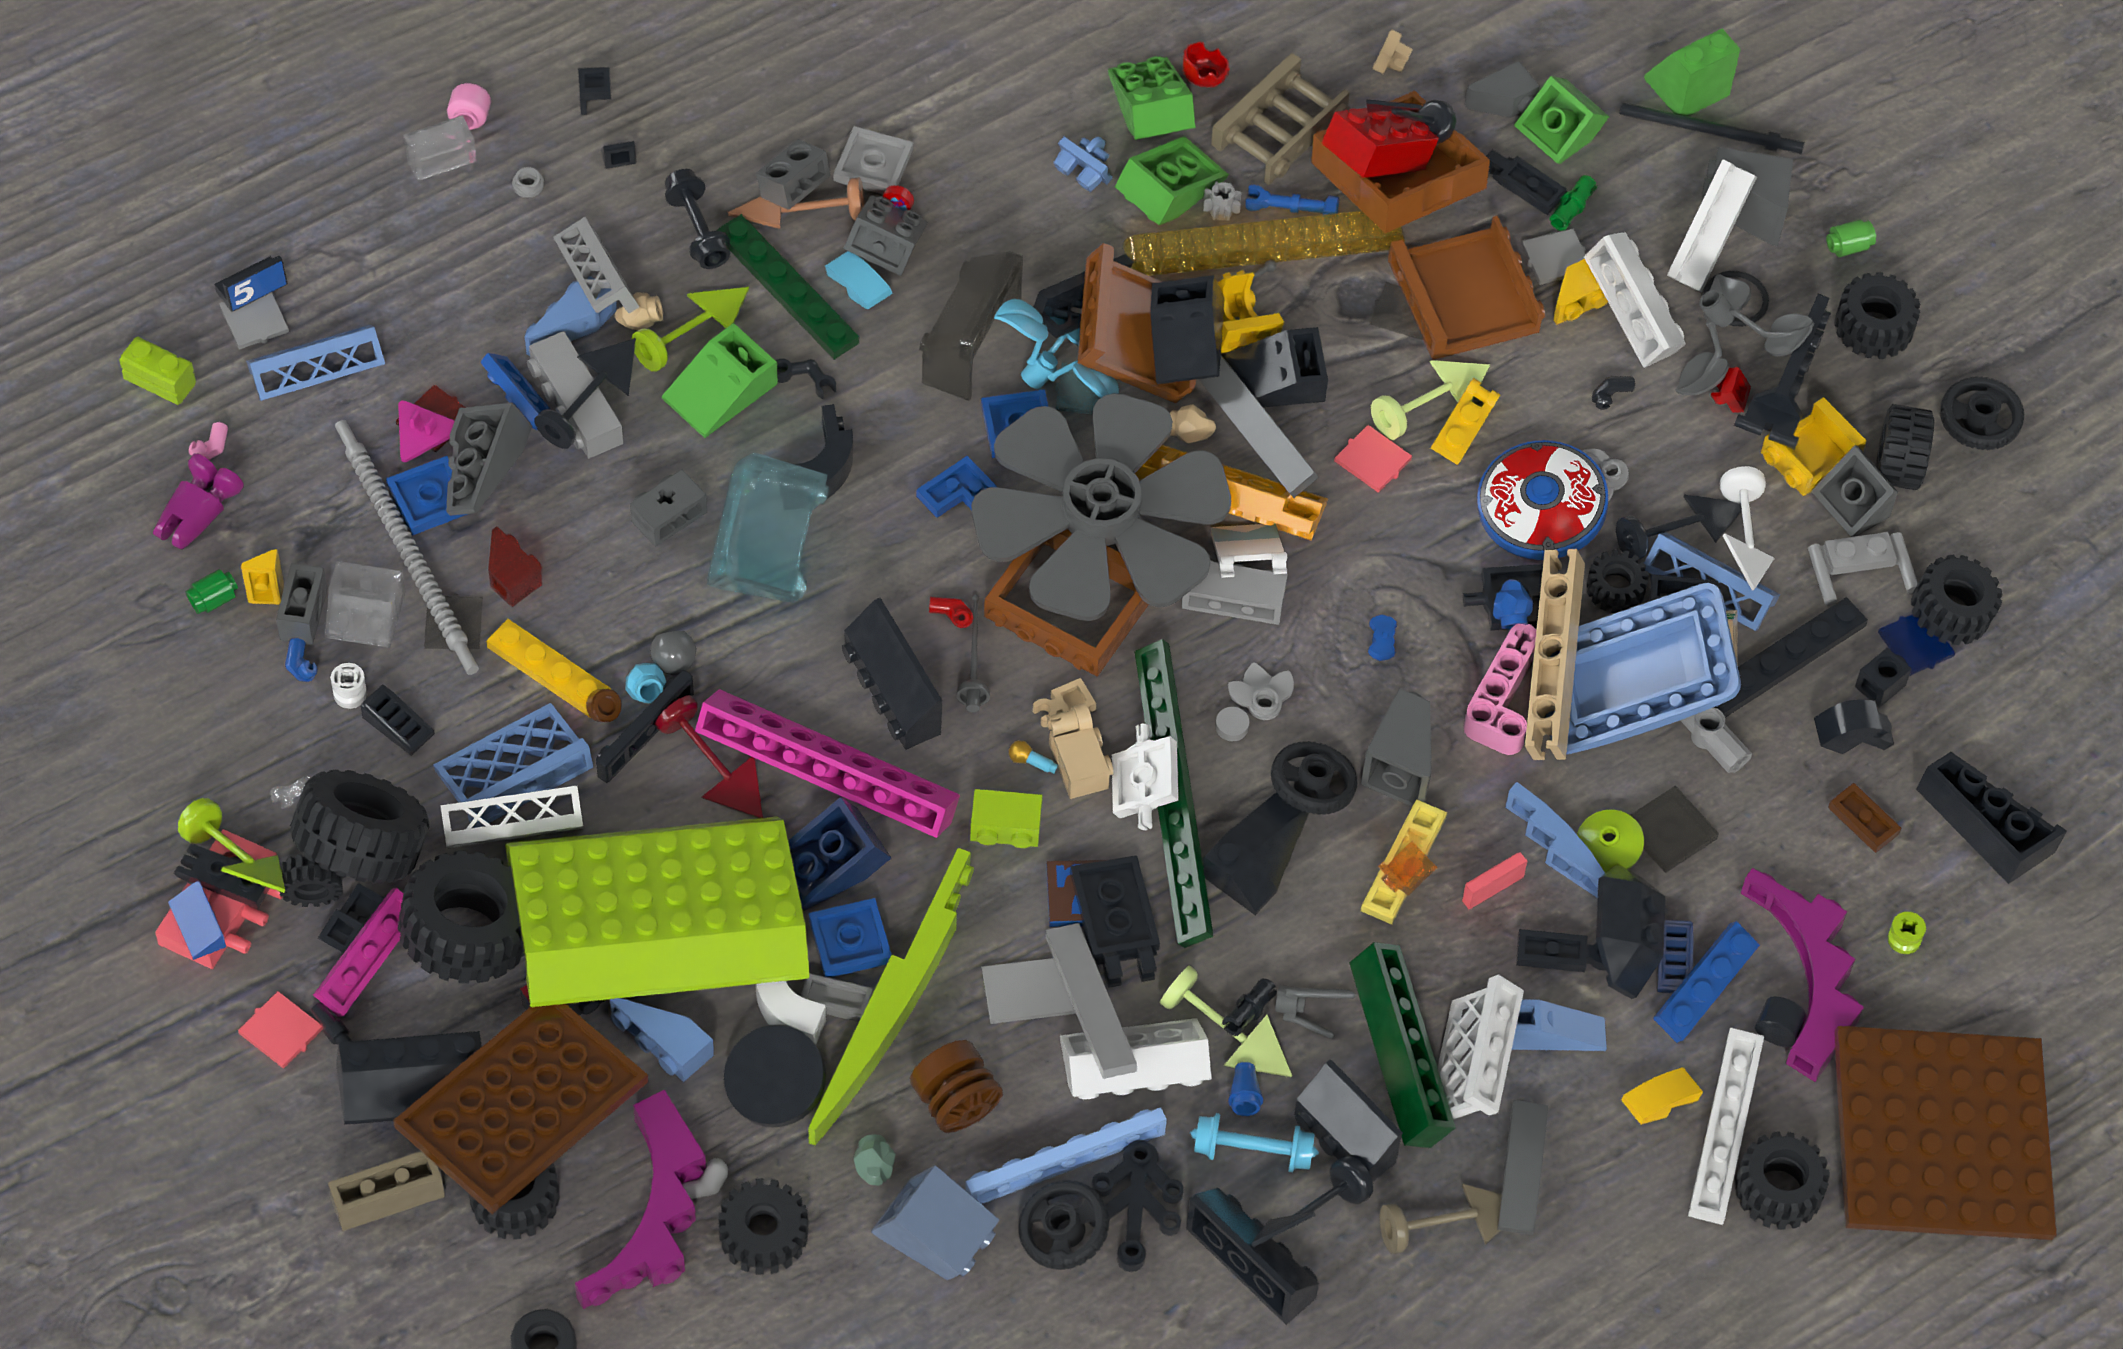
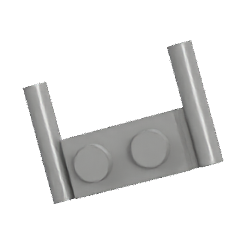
[1808,532,1918,606]

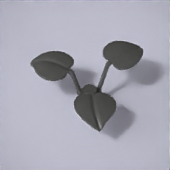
[1675,274,1814,395]

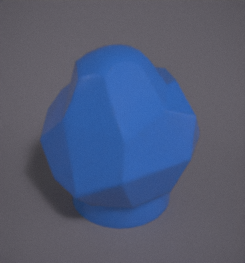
[1493,579,1533,629]

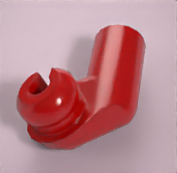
[929,597,973,628]

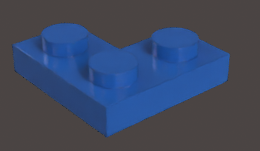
[916,456,997,518]

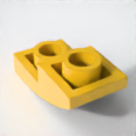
[1621,1067,1703,1124]

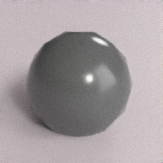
[650,631,697,675]

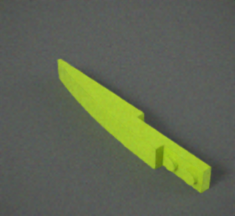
[808,848,974,1145]

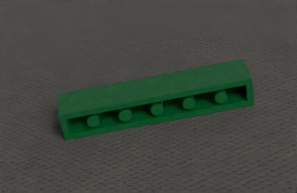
[1349,942,1456,1148]

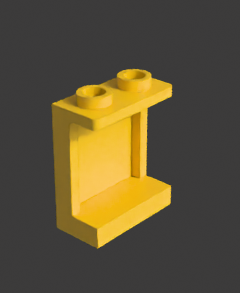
[1761,397,1867,496]

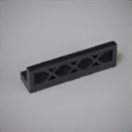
[1033,254,1134,338]

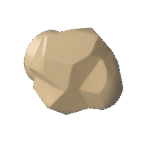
[615,292,663,330]
[1170,404,1216,443]

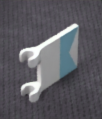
[1211,523,1287,578]

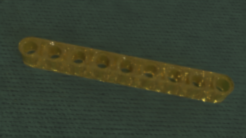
[1123,211,1405,276]

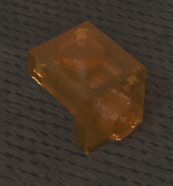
[1378,841,1438,896]

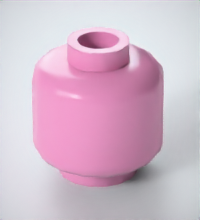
[447,83,491,130]

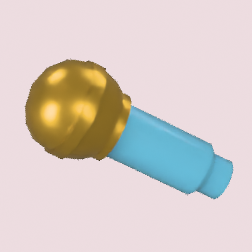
[1009,740,1058,774]

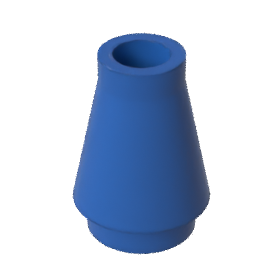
[1228,1062,1263,1116]

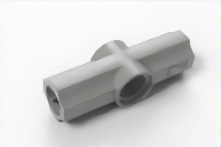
[1680,707,1752,773]

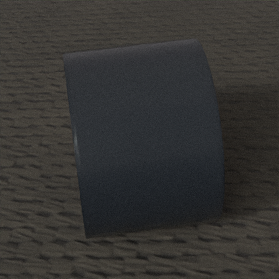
[1755,996,1807,1047]

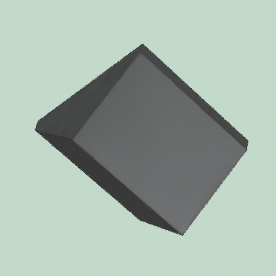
[1811,445,1898,537]

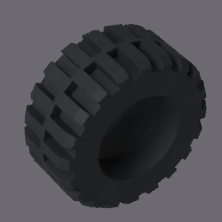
[290,769,430,884]
[398,851,525,984]

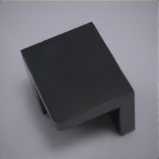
[578,67,611,115]

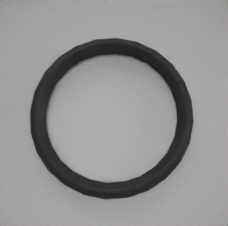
[1702,271,1769,326]

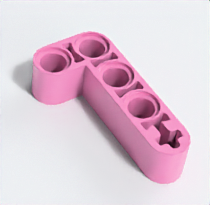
[1464,624,1537,755]

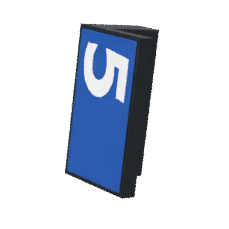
[214,255,288,312]

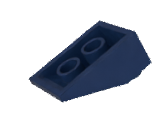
[788,797,892,912]

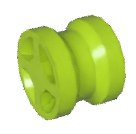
[1887,912,1926,954]

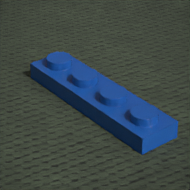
[1653,921,1760,1043]

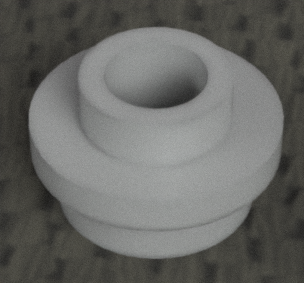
[512,167,544,198]

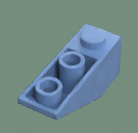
[525,275,617,356]
[610,998,714,1082]
[1512,1000,1607,1051]

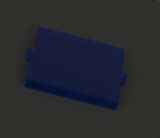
[1878,614,1955,676]

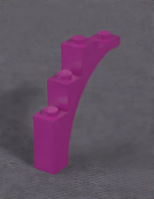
[1741,868,1864,1082]
[575,1090,706,1309]

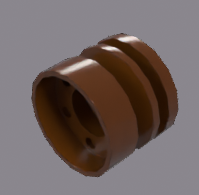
[910,1040,1003,1133]

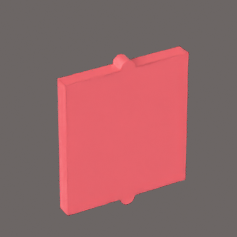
[1334,425,1412,493]
[238,991,323,1069]

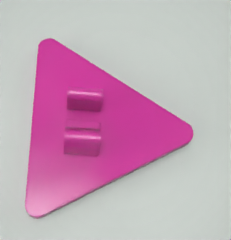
[398,400,455,462]

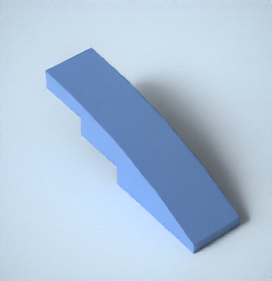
[1505,782,1605,898]

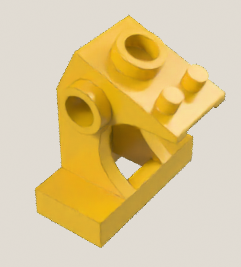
[1217,270,1284,353]

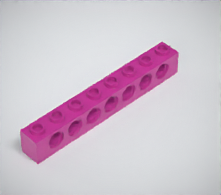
[695,689,960,838]

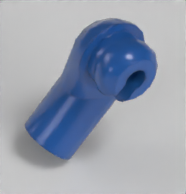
[285,638,318,682]

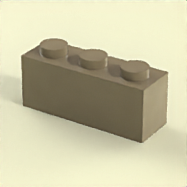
[328,1151,445,1231]

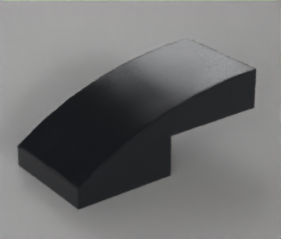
[318,883,384,953]

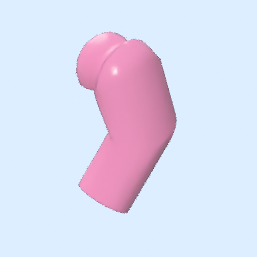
[189,422,228,460]

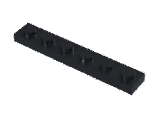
[1714,597,1868,718]

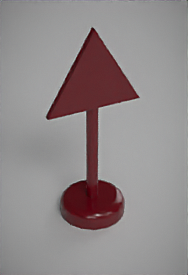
[655,695,763,818]

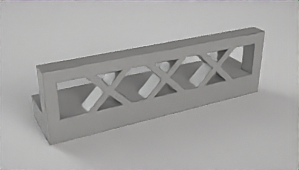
[553,217,639,314]

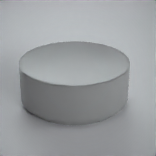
[1215,707,1249,741]

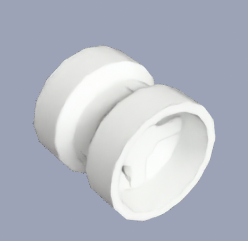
[331,663,367,709]

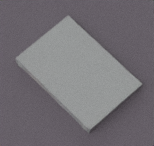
[981,958,1076,1024]

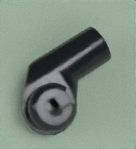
[1592,376,1635,410]

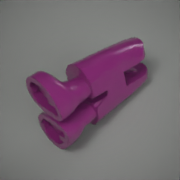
[153,453,244,550]

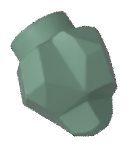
[853,1134,895,1186]

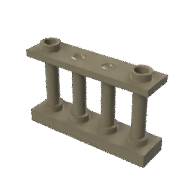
[1211,53,1350,185]

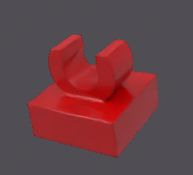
[1711,367,1751,413]

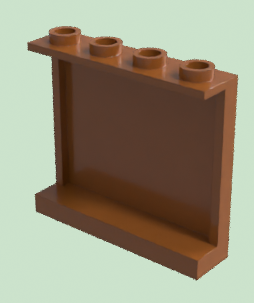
[1388,216,1545,360]
[1078,243,1196,403]

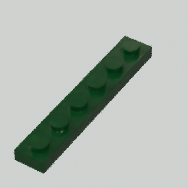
[716,214,859,360]

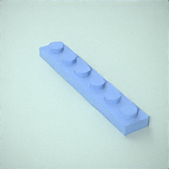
[965,1108,1167,1204]

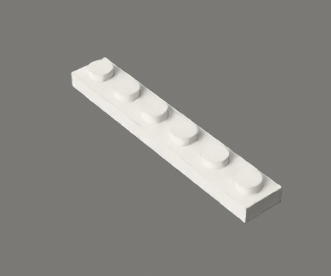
[1688,1028,1764,1225]

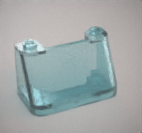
[707,452,829,603]

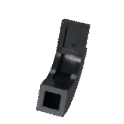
[779,404,853,511]

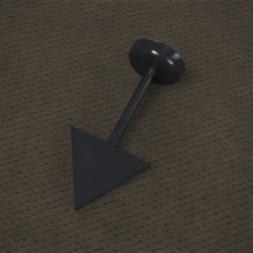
[1366,99,1456,144]
[534,338,636,449]
[1616,494,1742,559]
[1251,1156,1373,1247]

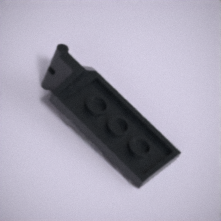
[1734,294,1831,449]

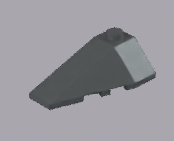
[446,402,532,516]

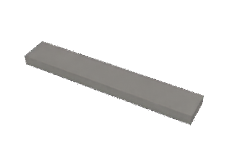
[1046,923,1137,1079]

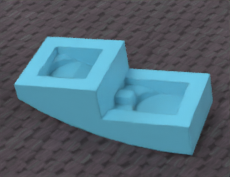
[825,251,892,310]

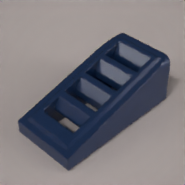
[1657,920,1693,993]

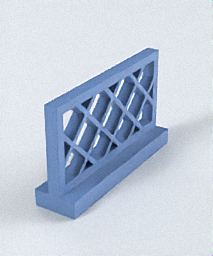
[433,703,593,828]

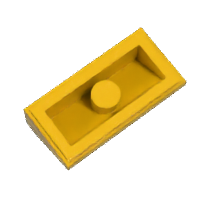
[241,549,284,605]

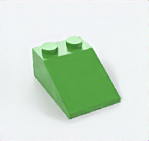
[1115,136,1229,226]

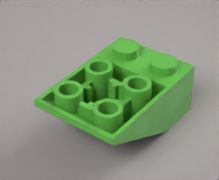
[1108,56,1195,140]
[662,323,778,438]

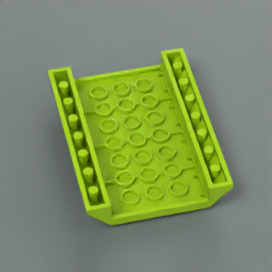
[506,817,809,1007]

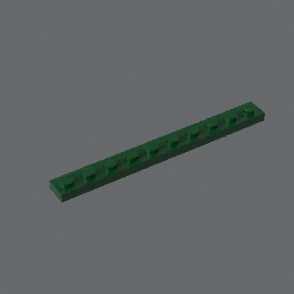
[1134,639,1214,948]

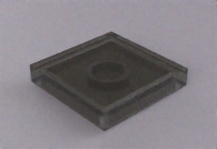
[1630,785,1719,873]

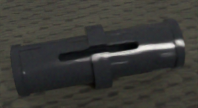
[1222,978,1277,1036]

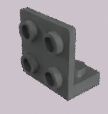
[843,196,928,276]

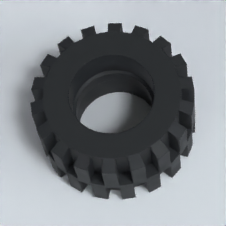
[1835,272,1920,359]
[1876,404,1935,490]
[1911,555,2003,645]
[1735,1131,1830,1230]
[469,1163,560,1240]

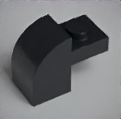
[1814,699,1894,754]

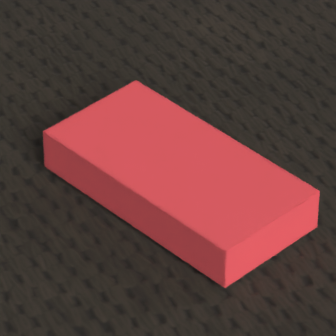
[1462,852,1527,910]

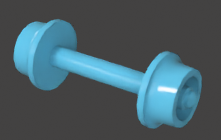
[1190,1113,1319,1173]

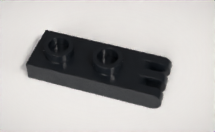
[174,844,270,909]

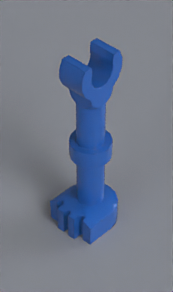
[1246,185,1339,227]

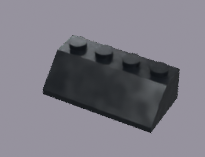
[842,598,942,750]
[336,1031,482,1125]
[1186,1187,1319,1325]

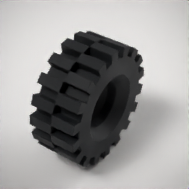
[718,1178,808,1275]

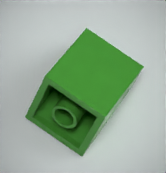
[1644,28,1741,117]

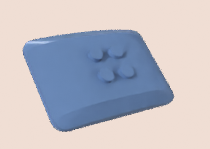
[1546,583,1741,754]

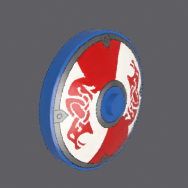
[1477,440,1608,560]

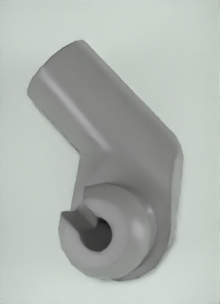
[682,1158,728,1199]

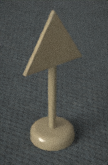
[1379,1184,1501,1254]

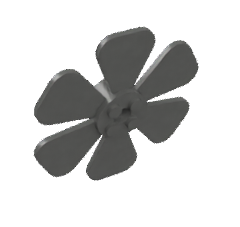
[972,393,1231,621]

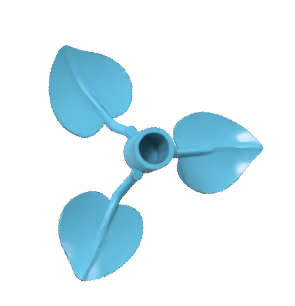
[994,299,1119,398]

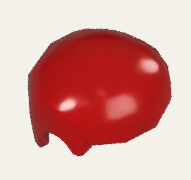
[1183,41,1230,88]

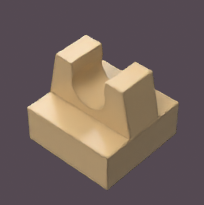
[1373,29,1412,74]

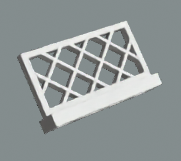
[1437,975,1524,1119]

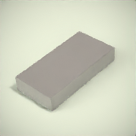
[801,973,875,1022]

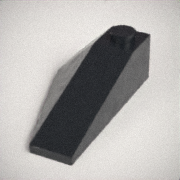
[1203,792,1309,915]

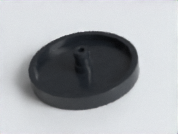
[724,1025,826,1128]

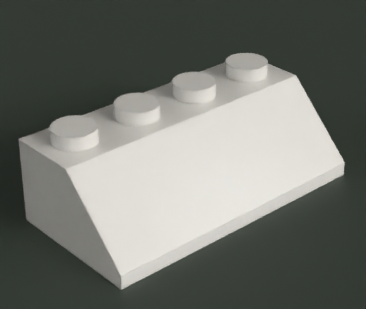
[1584,232,1686,368]
[1060,1018,1211,1099]

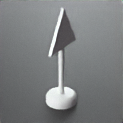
[1720,466,1774,591]

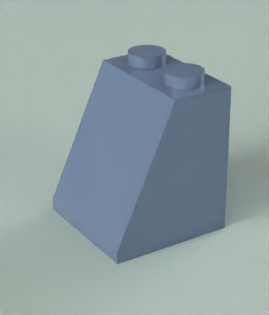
[870,1165,999,1280]

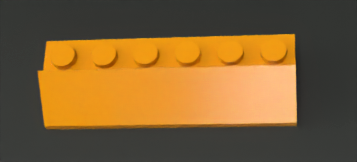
[1135,445,1328,541]

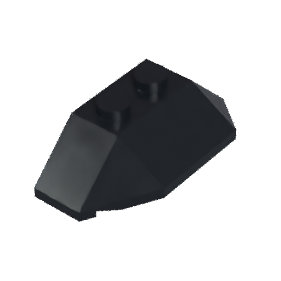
[1596,864,1666,999]

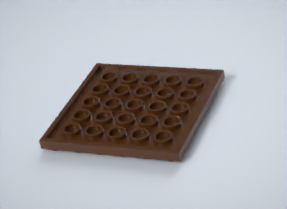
[1834,1026,2057,1240]

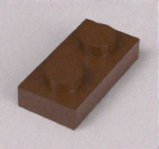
[1828,783,1902,853]

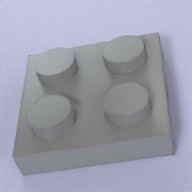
[834,126,913,195]

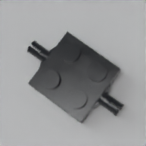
[1463,564,1566,631]

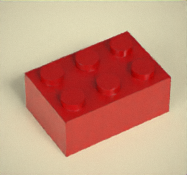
[1321,108,1439,178]

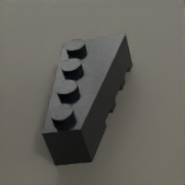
[1916,752,2067,884]

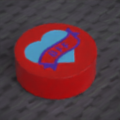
[882,185,914,211]

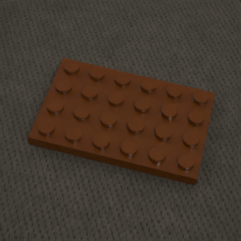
[393,1004,648,1214]

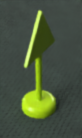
[631,287,749,372]
[178,798,285,893]

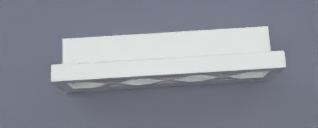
[1667,160,1757,292]
[441,786,583,848]

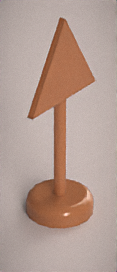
[728,177,865,229]

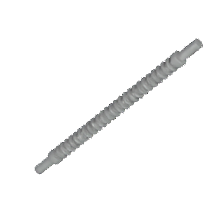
[335,420,479,675]

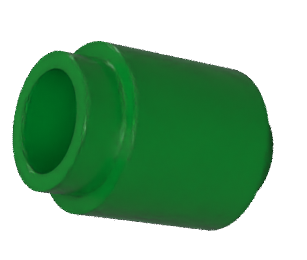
[185,569,238,614]

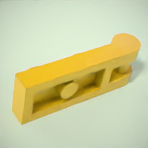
[1431,378,1501,465]

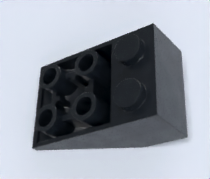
[1150,275,1225,384]
[1222,327,1328,407]

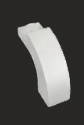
[756,981,826,1045]

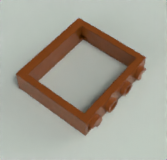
[984,529,1149,677]

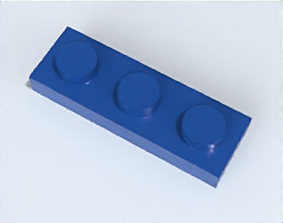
[480,353,551,430]

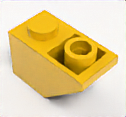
[1553,259,1608,325]

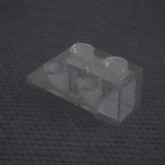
[324,561,405,648]

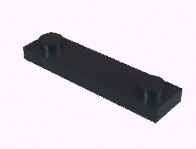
[596,670,694,784]

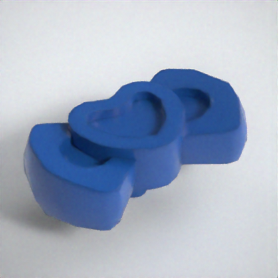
[1368,614,1397,661]

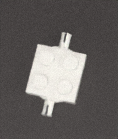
[1112,724,1178,830]

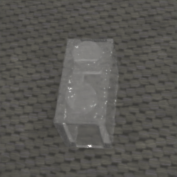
[403,115,476,181]

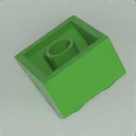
[1514,76,1609,164]

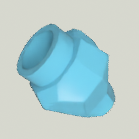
[625,663,666,704]

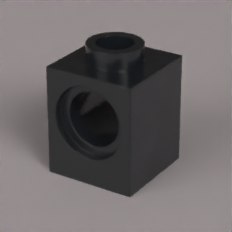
[1855,647,1912,708]

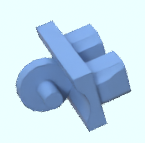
[1054,136,1113,192]

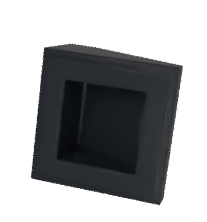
[601,141,636,169]

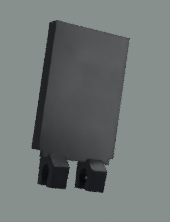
[1070,855,1160,988]

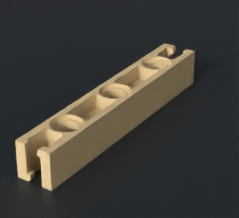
[1525,549,1585,760]

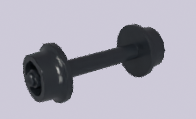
[665,169,730,269]

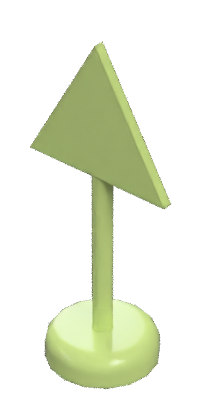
[1371,360,1490,440]
[1160,965,1292,1077]

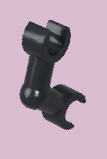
[775,359,836,399]

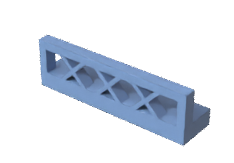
[246,325,385,401]
[1644,532,1781,631]

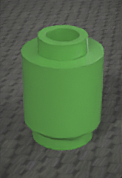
[1826,219,1876,257]

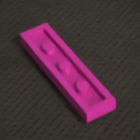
[313,888,403,1017]

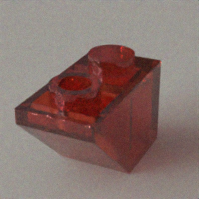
[488,526,542,607]

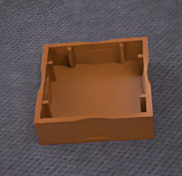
[1311,91,1490,233]

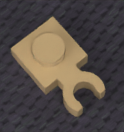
[1033,678,1096,727]

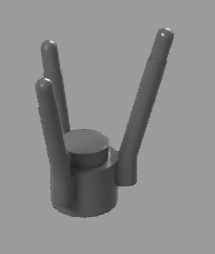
[1275,985,1355,1038]

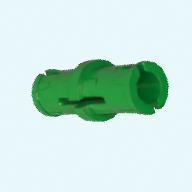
[1549,175,1598,231]

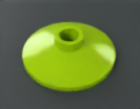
[1577,809,1644,872]

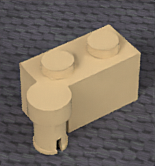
[1047,703,1113,799]

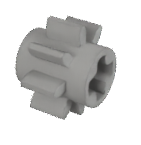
[1203,182,1241,221]

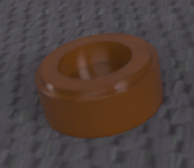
[586,689,622,722]

